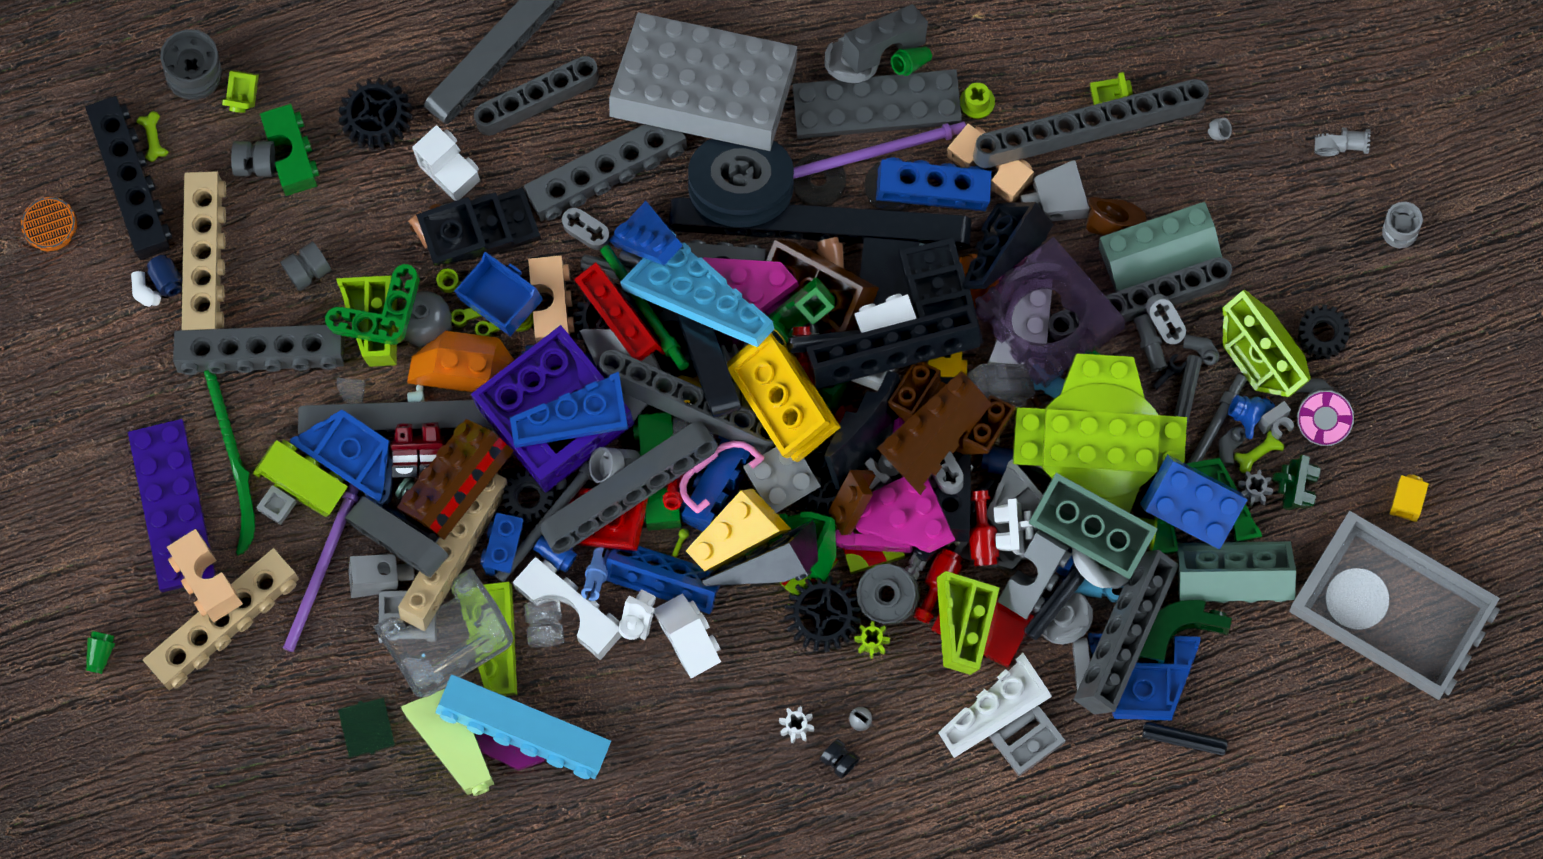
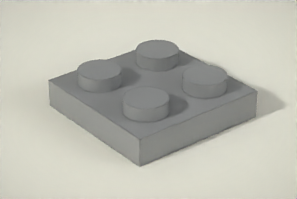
[743,447,821,513]

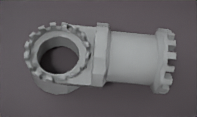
[1314,127,1371,156]

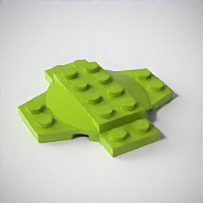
[1013,354,1187,513]

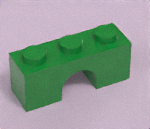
[260,104,320,196]
[767,277,835,343]

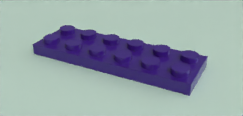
[128,419,216,593]

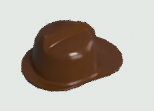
[1086,197,1147,235]

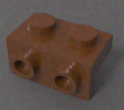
[828,470,876,535]

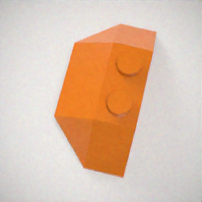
[407,331,514,392]

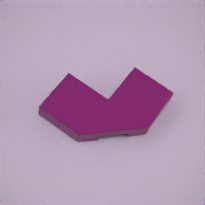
[475,733,545,771]

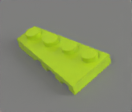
[455,582,517,696]

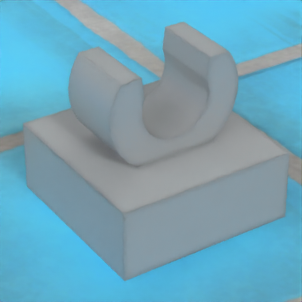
[1257,401,1294,440]

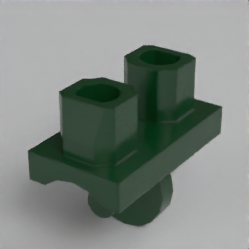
[1272,455,1321,511]

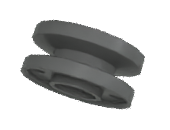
[857,564,920,624]

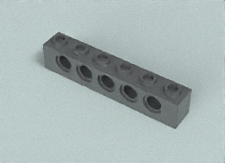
[524,124,688,222]
[173,324,345,375]
[1073,550,1179,715]

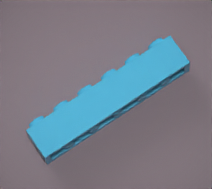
[435,674,611,779]

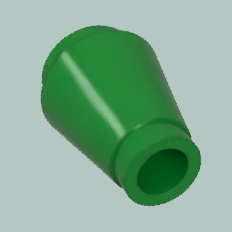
[891,46,932,76]
[86,631,116,674]

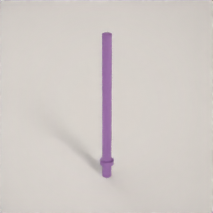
[794,122,966,179]
[283,483,359,652]

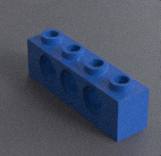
[876,157,992,212]

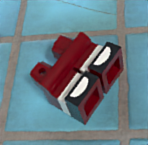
[391,422,446,477]

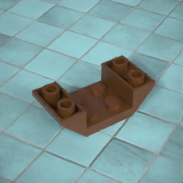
[888,362,1016,455]

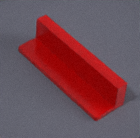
[574,262,665,361]

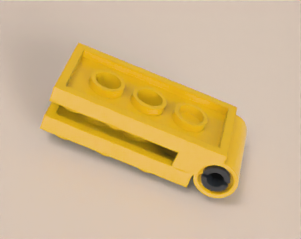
[727,329,841,462]

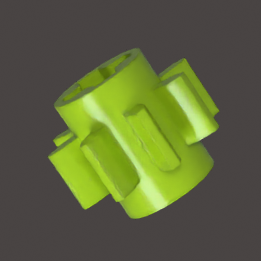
[854,621,890,659]

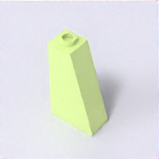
[401,689,494,796]

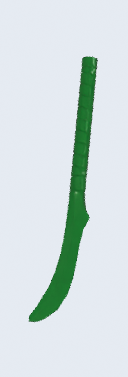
[204,370,255,556]

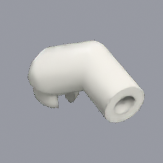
[131,271,161,307]

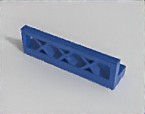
[606,546,720,614]

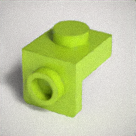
[222,70,259,113]
[1090,72,1133,105]

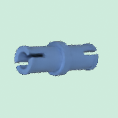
[581,547,610,601]

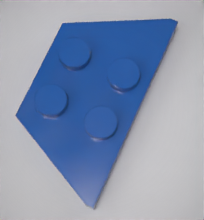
[289,410,390,502]

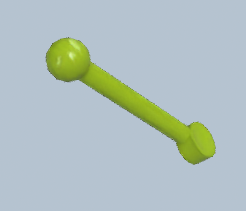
[671,528,690,558]

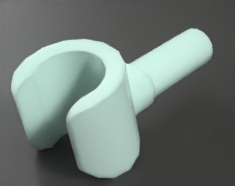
[407,385,425,402]

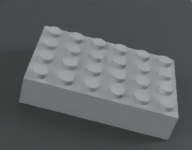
[609,12,797,151]

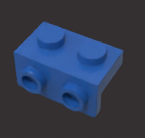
[480,513,524,577]

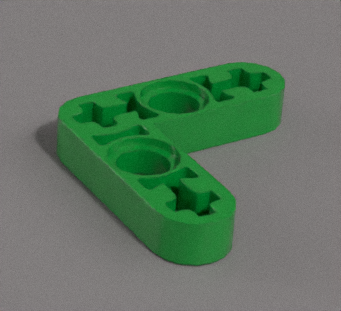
[325,264,419,345]

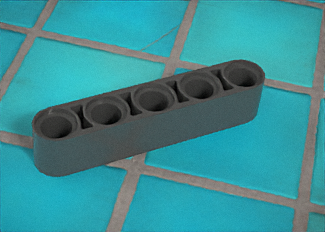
[474,56,600,136]
[345,496,449,578]

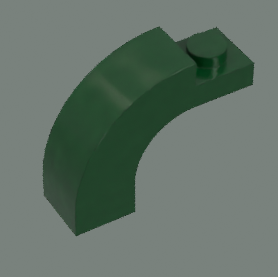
[1137,600,1232,664]

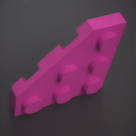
[703,257,799,313]
[856,477,955,553]

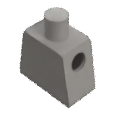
[1020,160,1089,221]
[348,554,414,598]

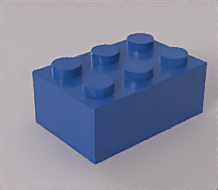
[1140,454,1247,550]

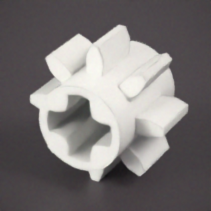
[779,706,814,743]

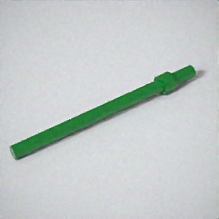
[600,245,689,370]

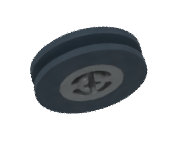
[688,139,794,227]

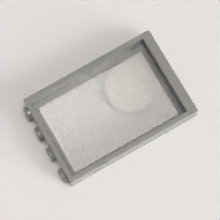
[1289,511,1500,700]

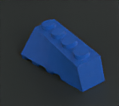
[680,423,764,532]

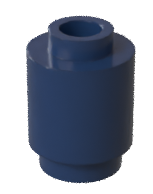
[147,255,183,297]
[981,445,1023,476]

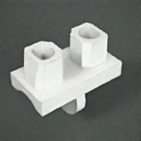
[994,499,1038,555]
[618,590,656,640]

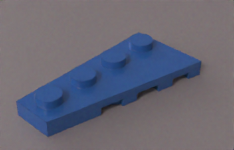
[609,201,683,265]
[510,372,628,448]

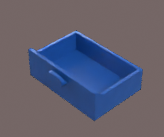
[454,252,543,337]

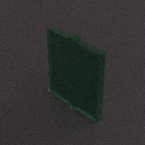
[338,698,395,758]

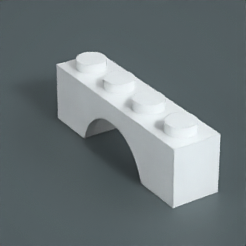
[513,557,621,660]

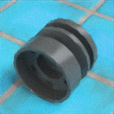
[160,29,222,100]

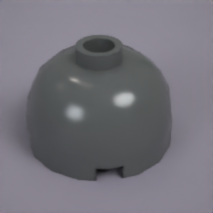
[398,291,452,348]

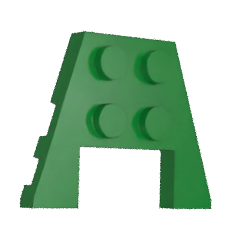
[1152,458,1262,554]

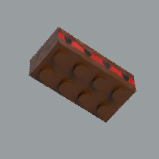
[397,419,514,540]

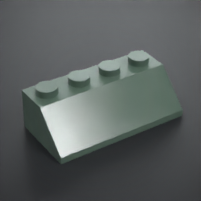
[1099,202,1222,292]
[1029,473,1157,579]
[1177,541,1296,603]

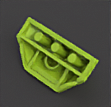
[1223,290,1311,397]

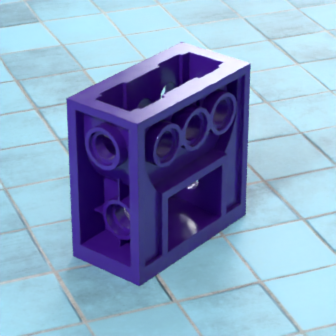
[471,325,634,493]

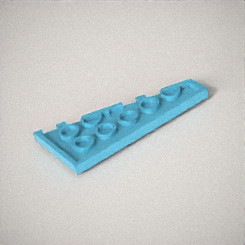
[620,232,774,347]

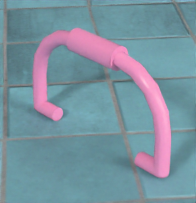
[680,440,764,513]

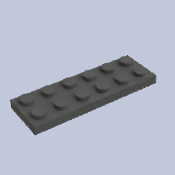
[793,69,962,139]

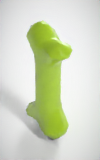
[136,111,169,162]
[1234,430,1284,474]

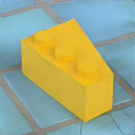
[686,489,791,571]

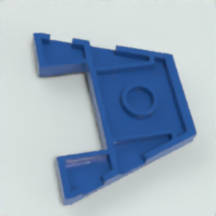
[1088,633,1200,721]

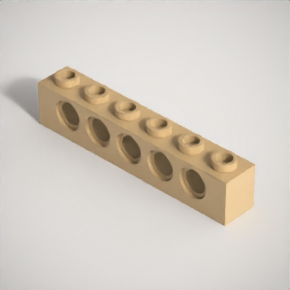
[182,172,226,330]
[398,474,507,631]
[143,548,299,691]

